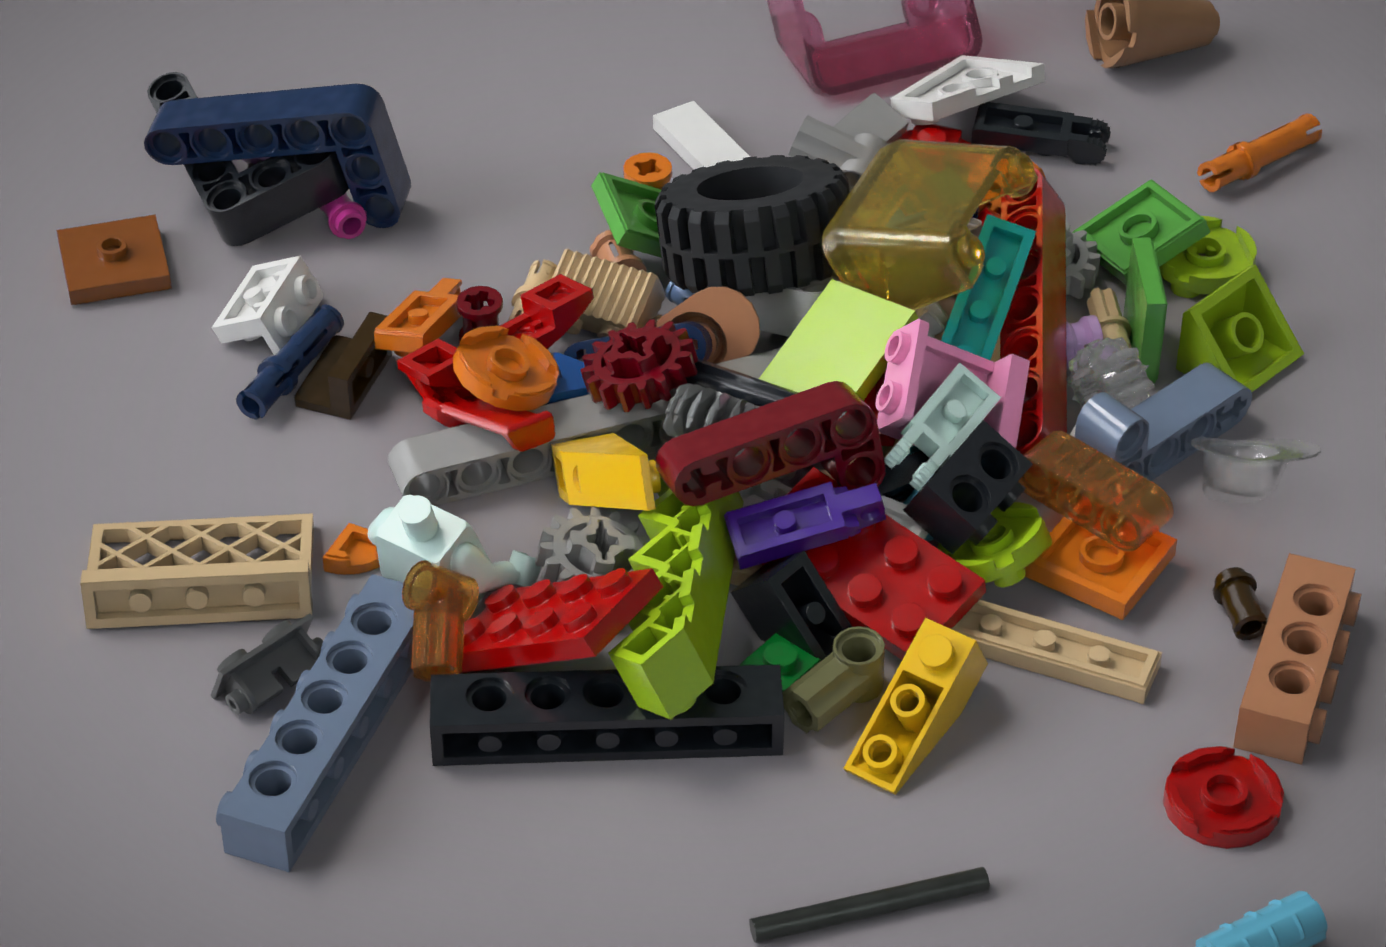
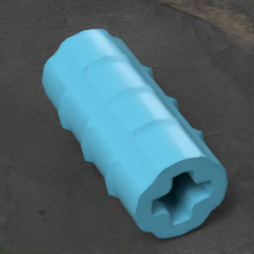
[1196,890,1328,947]

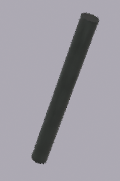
[749,867,990,943]

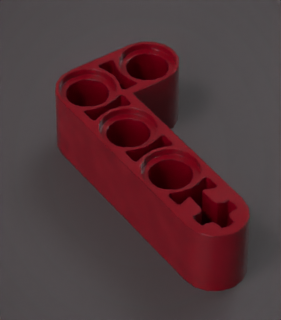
[655,381,885,506]

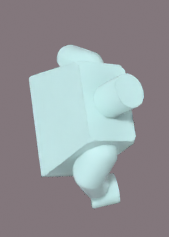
[367,494,541,619]

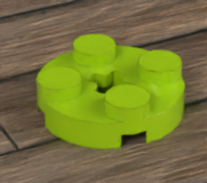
[1159,216,1257,298]
[938,502,1052,587]

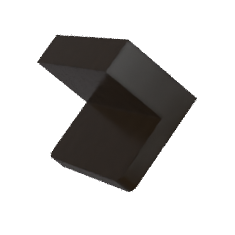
[294,312,392,420]

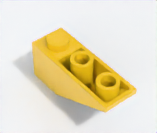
[551,433,661,511]
[843,618,988,795]

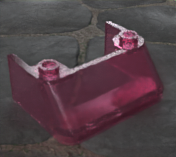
[767,0,983,97]

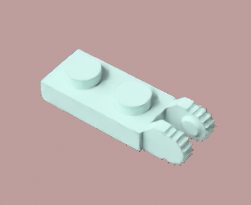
[884,362,1001,491]

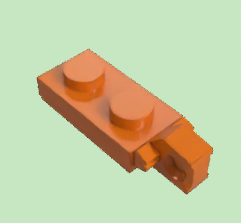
[374,278,462,357]

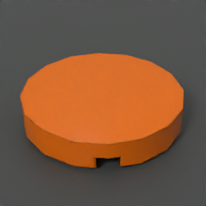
[453,326,559,411]

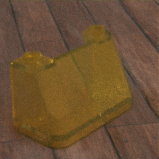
[822,139,1038,310]

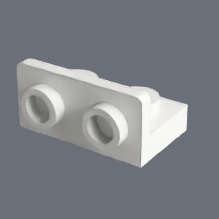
[212,255,324,355]

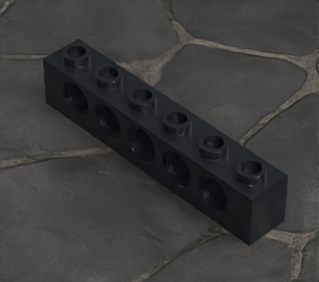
[430,664,784,766]

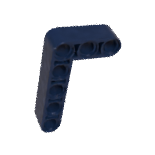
[144,83,411,228]

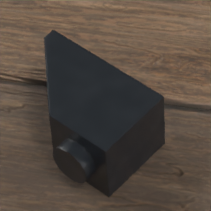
[730,551,852,662]

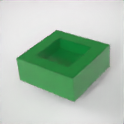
[740,633,821,692]

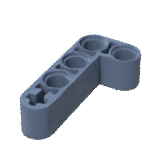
[1072,363,1252,501]

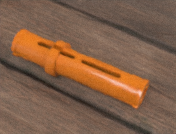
[1197,113,1322,192]

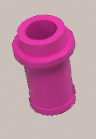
[319,193,367,239]

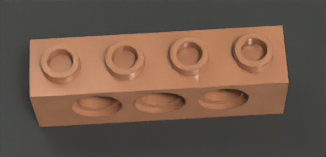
[1233,553,1362,765]

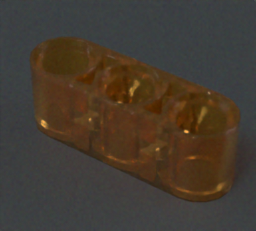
[1019,431,1174,552]

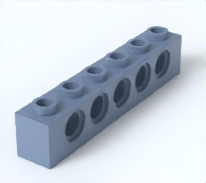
[216,574,437,872]

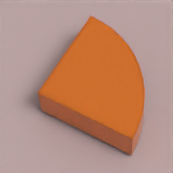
[322,523,380,575]

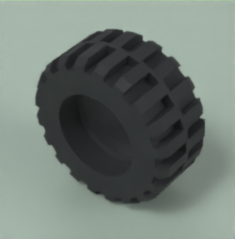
[655,155,856,297]

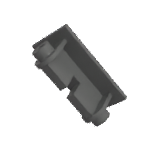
[211,613,323,715]

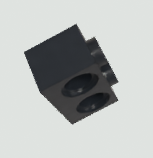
[903,420,1033,555]

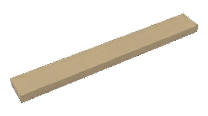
[730,555,1162,704]

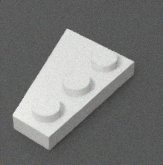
[890,55,1045,125]

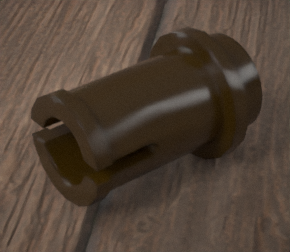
[1213,567,1267,640]

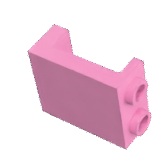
[876,319,1030,448]

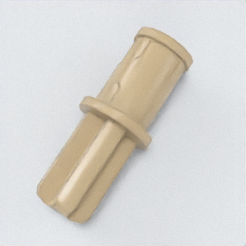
[1086,287,1137,378]

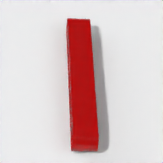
[1000,167,1067,479]

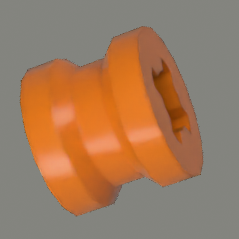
[623,152,672,189]

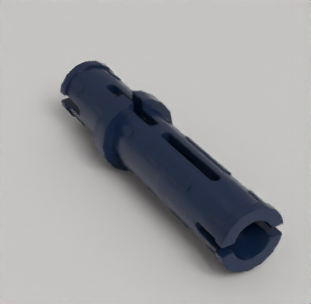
[236,304,344,420]

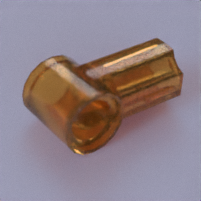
[402,560,479,682]

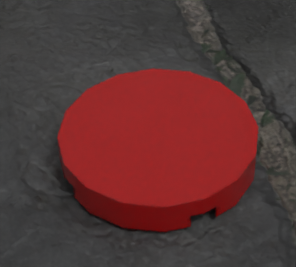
[1163,746,1284,849]

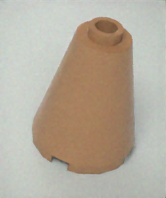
[1085,0,1220,68]

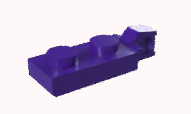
[724,482,886,570]

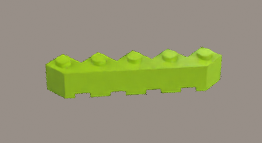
[608,477,744,720]

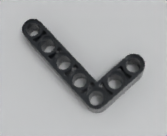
[147,72,349,246]

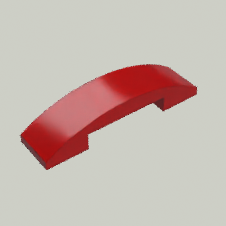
[397,274,594,388]

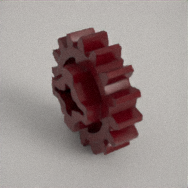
[580,319,699,412]

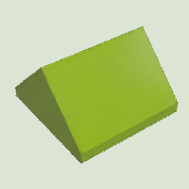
[1176,264,1304,392]

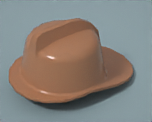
[656,287,760,364]

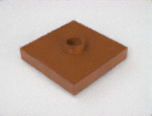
[56,214,172,305]

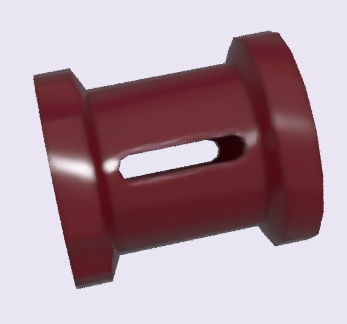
[456,286,503,343]

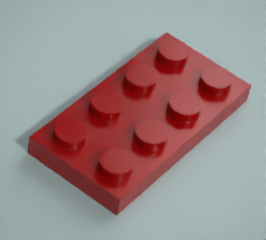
[762,467,986,660]
[436,568,663,674]

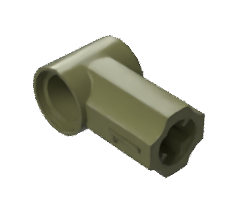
[783,626,885,734]

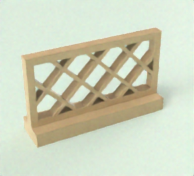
[80,513,314,629]

